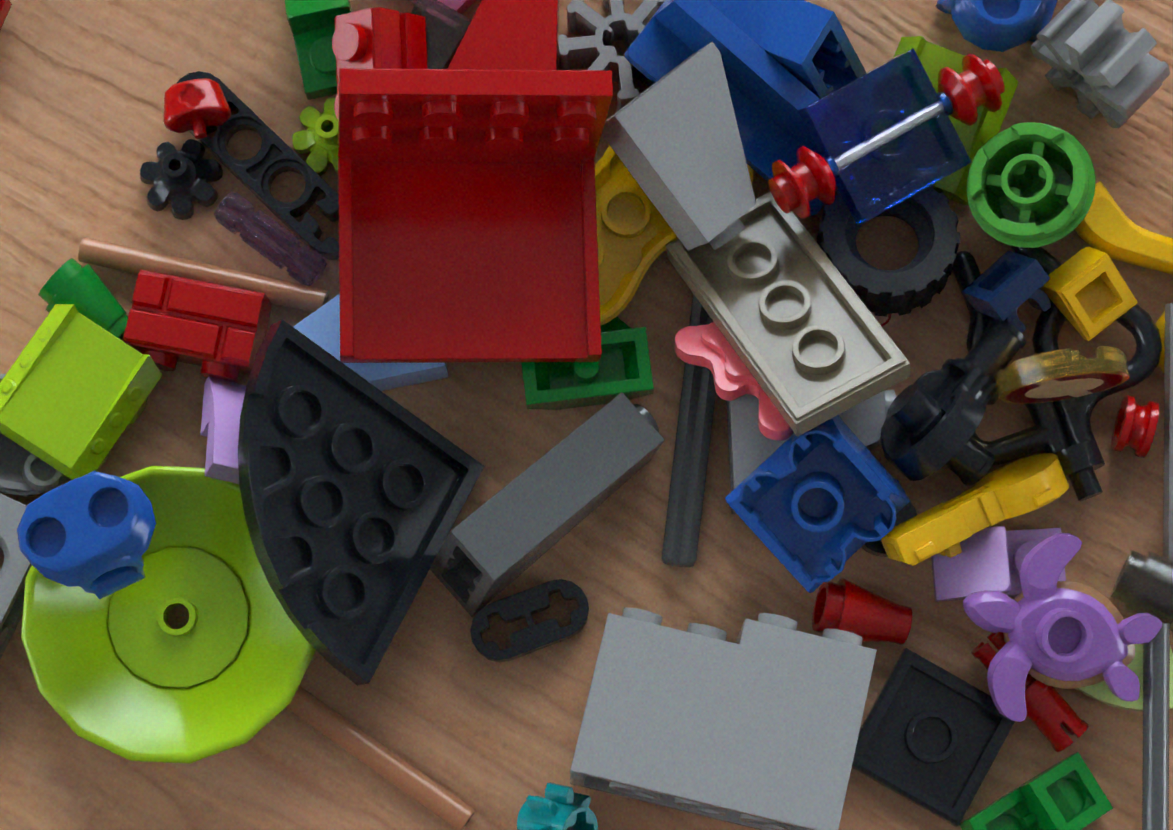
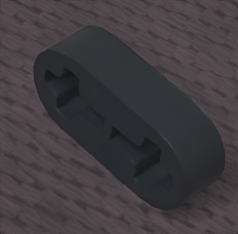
[470,579,589,663]

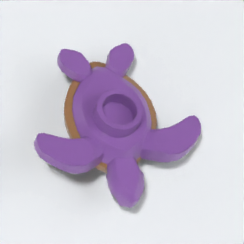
[963,533,1162,722]

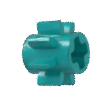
[517,782,598,830]

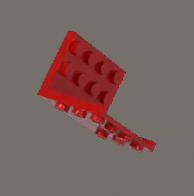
[338,68,613,363]

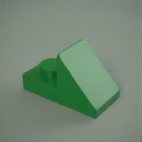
[285,0,352,100]

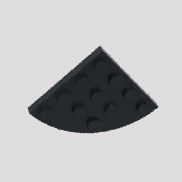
[238,319,484,686]

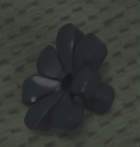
[140,139,223,220]

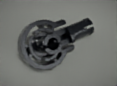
[880,318,1026,486]

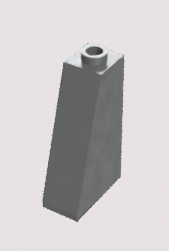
[430,392,665,617]

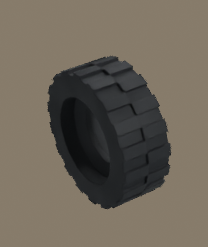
[817,169,960,317]

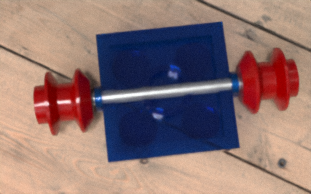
[768,48,1005,224]

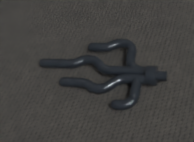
[952,246,1162,501]

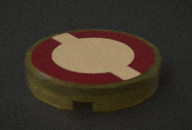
[995,346,1130,404]

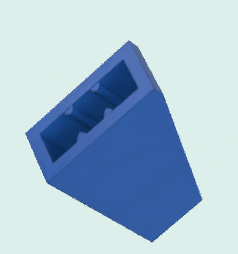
[708,0,867,117]

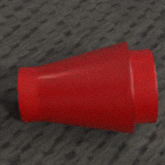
[812,578,912,645]

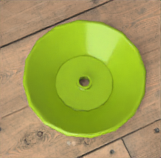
[21,466,316,764]

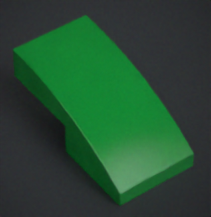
[959,752,1113,830]

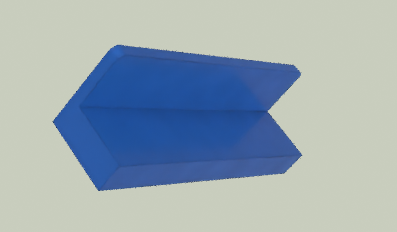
[625,0,877,217]

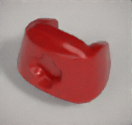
[163,78,231,139]

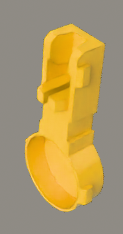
[880,453,1069,566]

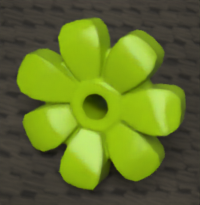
[292,98,338,176]

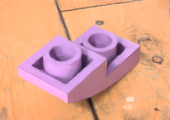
[200,376,246,484]

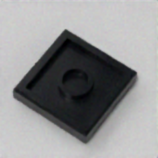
[852,648,1015,827]

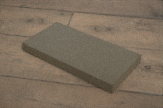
[666,192,911,437]

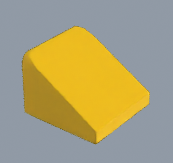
[1042,246,1138,341]

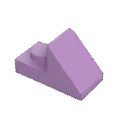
[931,526,1066,602]

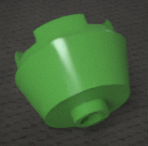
[967,122,1096,248]

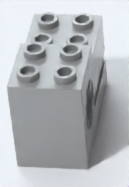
[570,608,877,830]

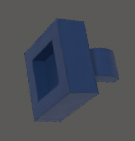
[962,250,1051,333]

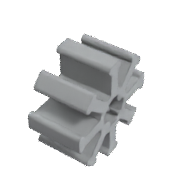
[558,0,665,111]
[1031,0,1170,128]

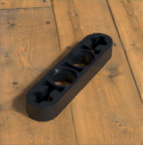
[176,71,339,260]

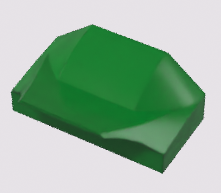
[521,316,654,410]

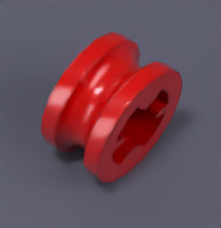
[1111,395,1159,458]

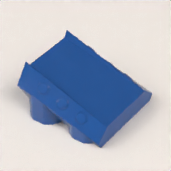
[725,415,911,593]

